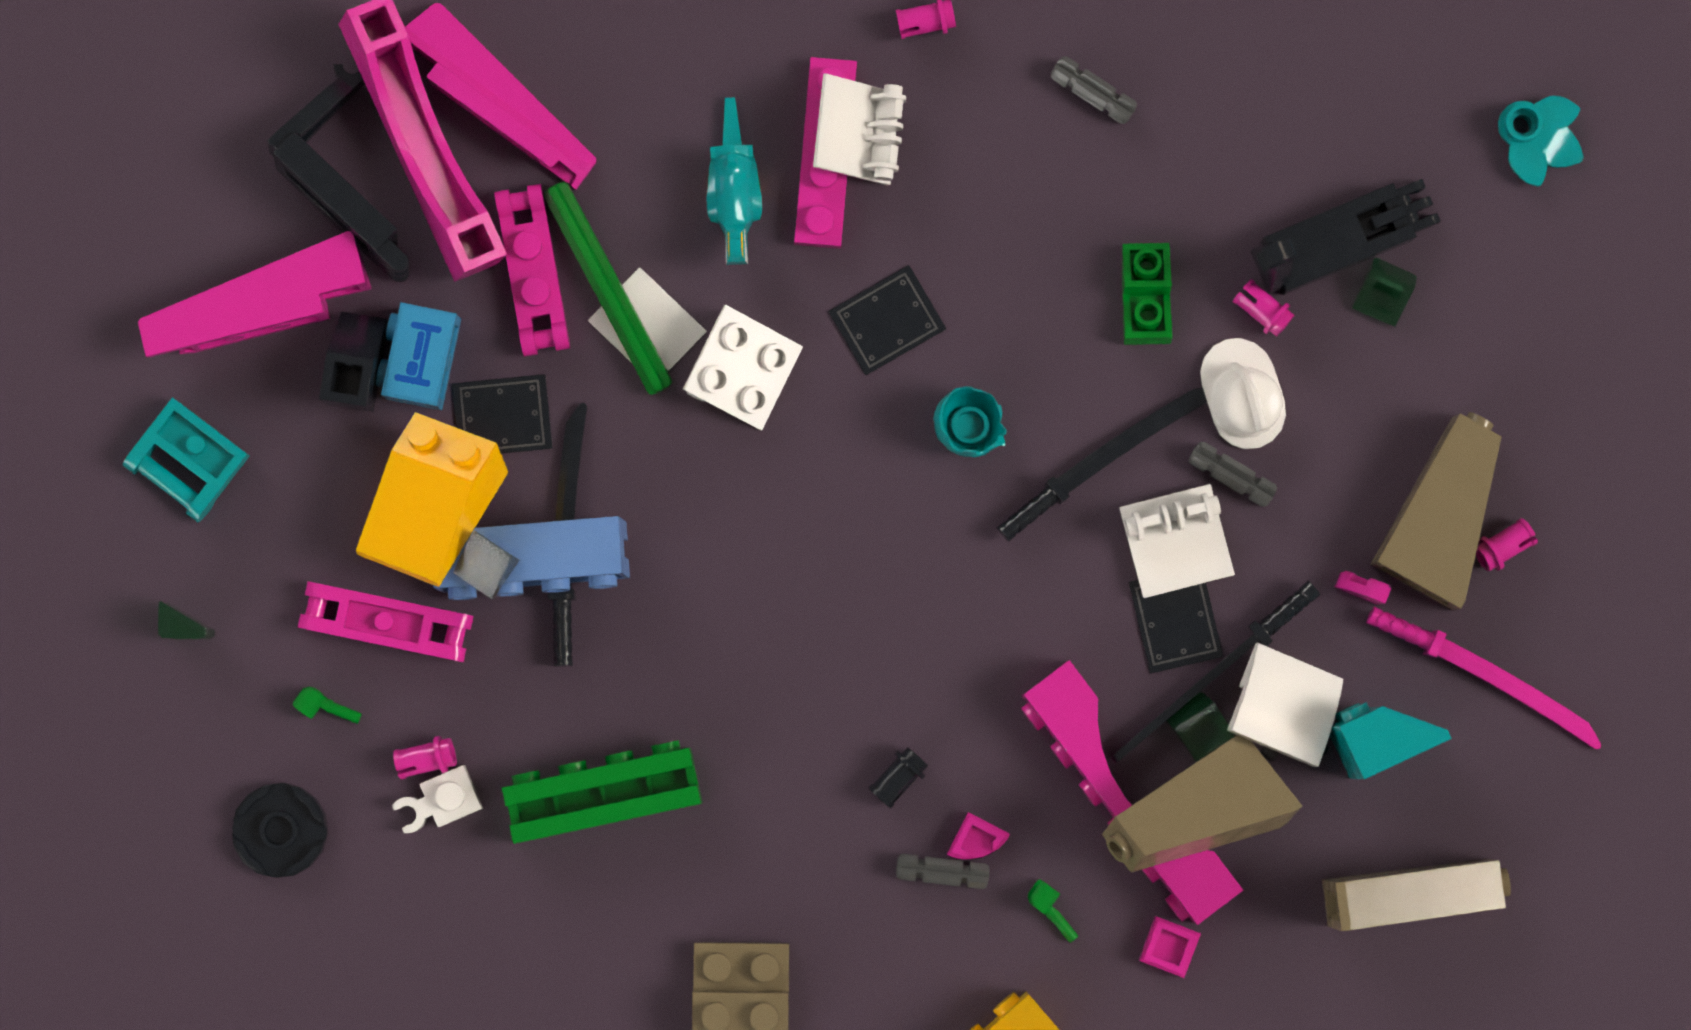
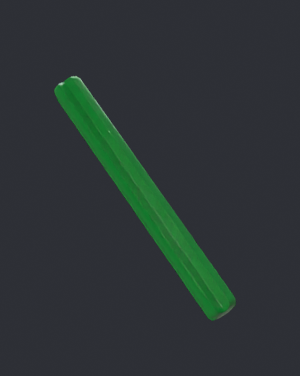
[544,182,672,395]

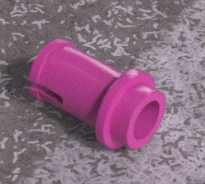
[896,0,956,39]
[1232,279,1295,337]
[1476,518,1538,572]
[393,736,457,780]

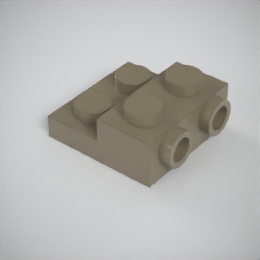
[692,942,789,1030]

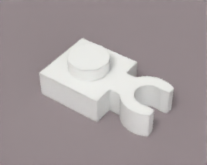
[392,765,483,833]

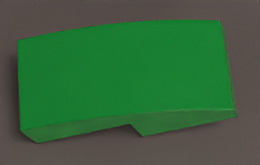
[1122,243,1172,345]

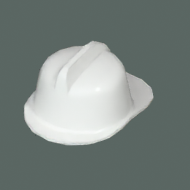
[1200,338,1286,449]

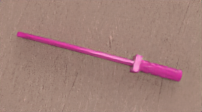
[1366,606,1601,749]

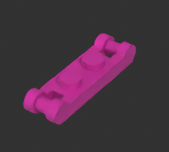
[494,184,570,357]
[297,581,474,662]

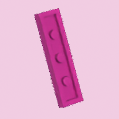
[794,57,857,249]

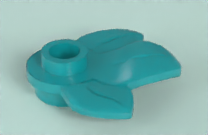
[1498,96,1584,187]

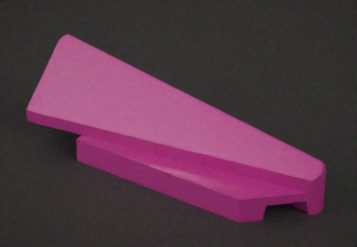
[405,3,597,190]
[138,231,372,358]

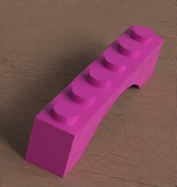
[338,0,507,282]
[1021,660,1243,925]

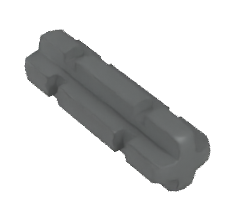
[1051,56,1137,124]
[1189,441,1277,507]
[896,854,990,889]

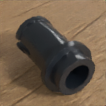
[868,747,928,808]

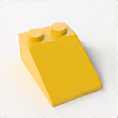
[356,412,508,587]

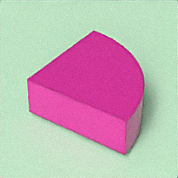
[1335,571,1391,605]
[946,812,1010,860]

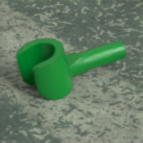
[293,687,362,724]
[1027,879,1078,943]

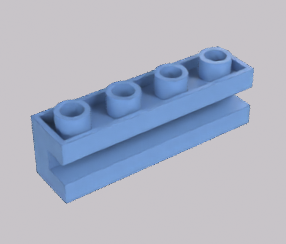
[433,516,630,600]

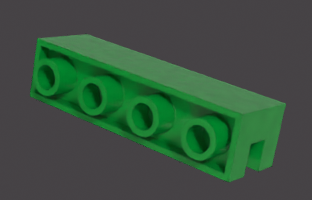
[502,740,703,844]

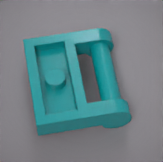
[123,397,250,523]

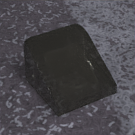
[453,531,520,600]

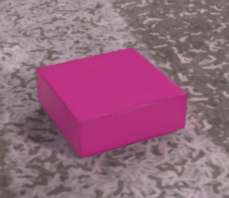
[1138,916,1201,978]

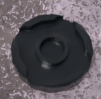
[232,783,328,878]

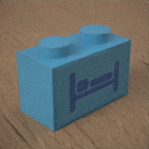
[376,302,461,411]

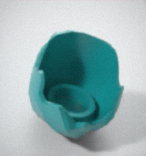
[933,386,1007,457]

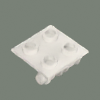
[813,73,906,185]
[683,305,803,431]
[1119,484,1235,598]

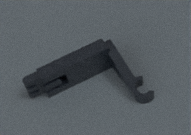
[267,64,409,282]
[1250,179,1441,295]

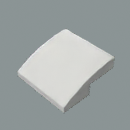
[1227,643,1343,767]

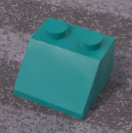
[1329,702,1452,779]

